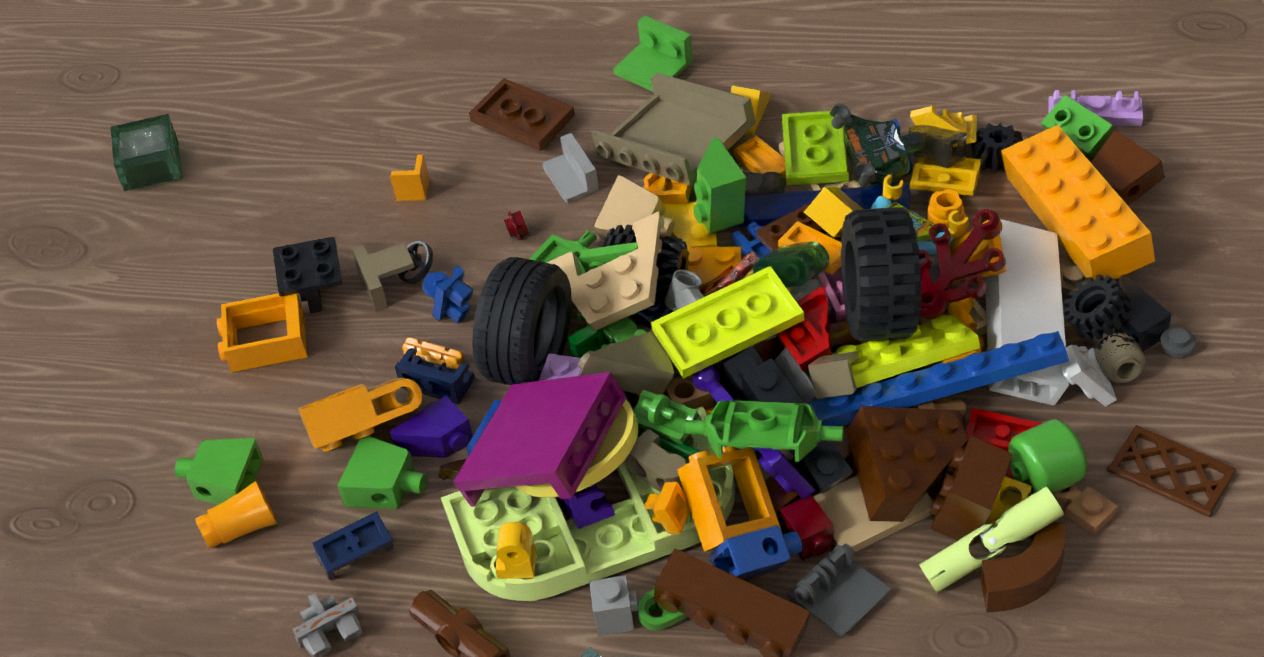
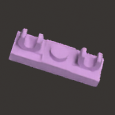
[1048,90,1143,126]

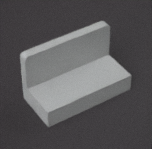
[542,133,599,203]

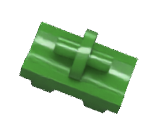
[633,389,699,445]

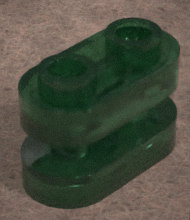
[753,241,829,287]

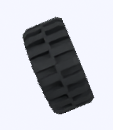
[841,207,922,342]

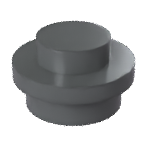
[1160,327,1196,359]

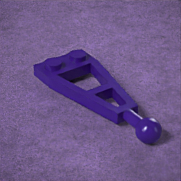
[692,366,815,500]

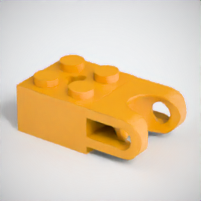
[298,378,422,452]

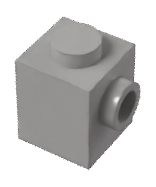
[589,575,639,636]

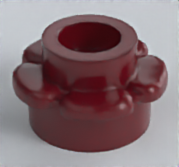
[504,210,529,240]

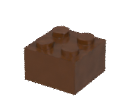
[929,436,1012,546]

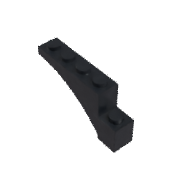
[723,346,853,494]

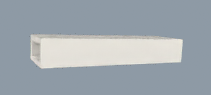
[985,219,1069,406]

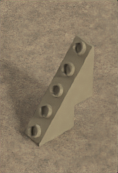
[578,330,681,395]

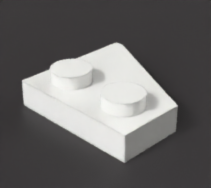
[1061,345,1117,407]

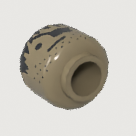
[1095,333,1146,383]

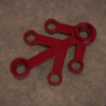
[919,209,1006,319]

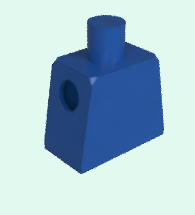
[709,525,802,581]

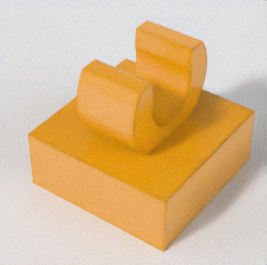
[644,482,690,534]

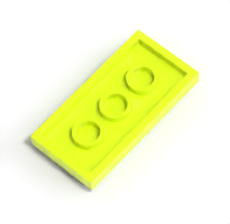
[651,266,804,379]
[832,315,980,388]

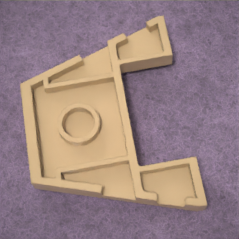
[547,212,665,331]

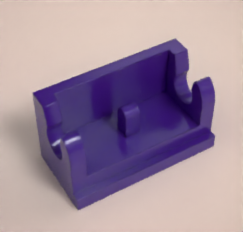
[559,483,615,529]

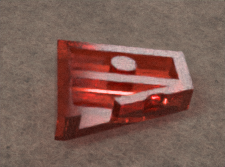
[700,250,761,297]

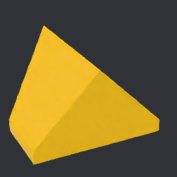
[910,106,977,152]

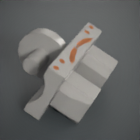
[292,593,362,657]

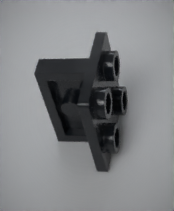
[273,237,342,313]

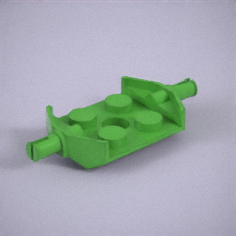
[682,400,844,462]

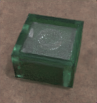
[111,114,183,191]

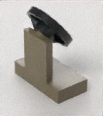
[352,241,433,312]

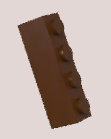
[654,549,811,657]

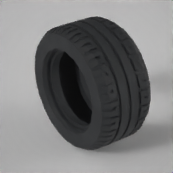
[472,257,572,385]

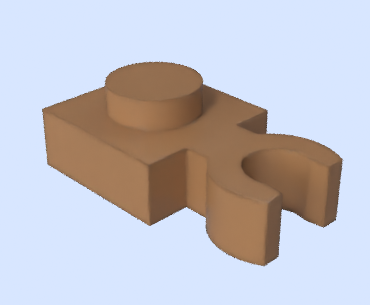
[1053,484,1118,536]

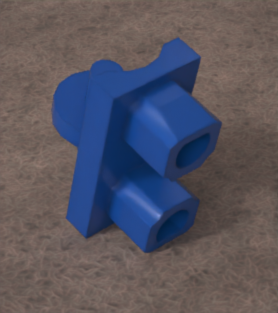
[423,266,474,323]

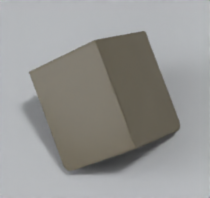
[808,351,859,399]

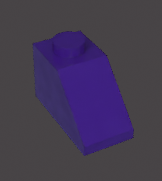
[390,396,473,458]

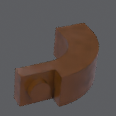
[980,494,1066,613]

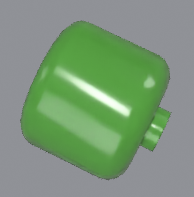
[1008,419,1087,494]

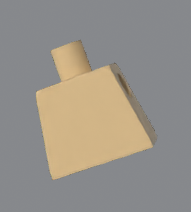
[594,175,675,240]

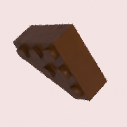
[846,406,968,522]

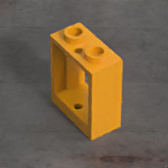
[217,293,308,373]
[677,446,781,552]

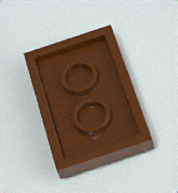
[469,78,575,151]

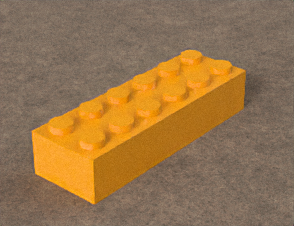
[1001,125,1155,281]

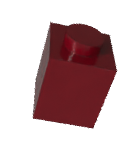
[780,494,834,561]

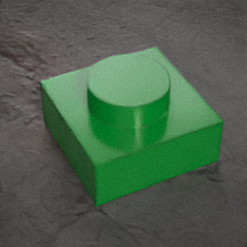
[568,325,605,358]

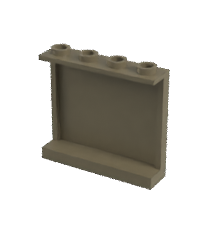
[591,73,756,185]

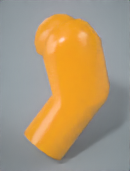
[948,288,977,332]

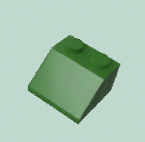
[693,137,746,234]

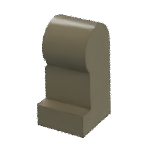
[626,429,686,492]

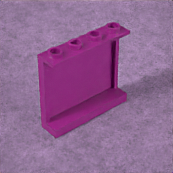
[453,372,627,507]

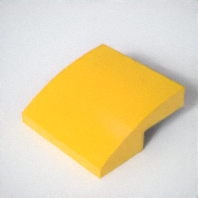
[910,152,981,196]

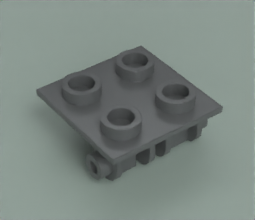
[787,544,892,638]

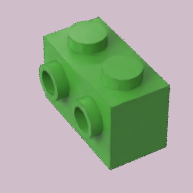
[1041,95,1115,162]

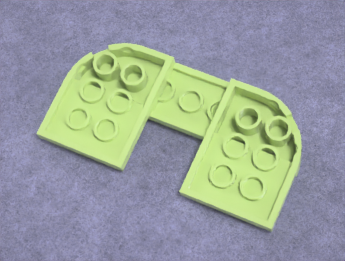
[441,406,735,601]

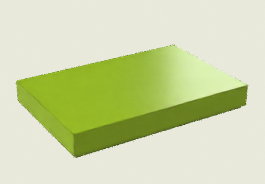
[782,111,849,186]

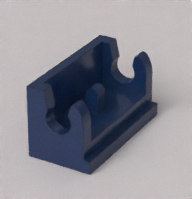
[395,348,475,405]
[312,511,393,580]

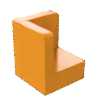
[390,154,430,201]

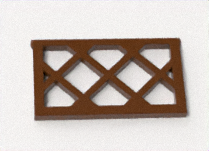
[1107,425,1236,517]

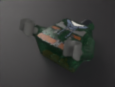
[830,104,923,193]

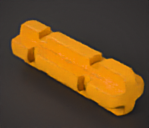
[402,337,465,370]

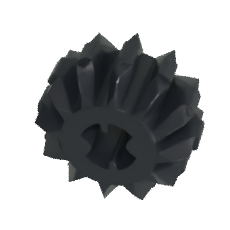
[971,122,1023,174]
[656,236,690,291]

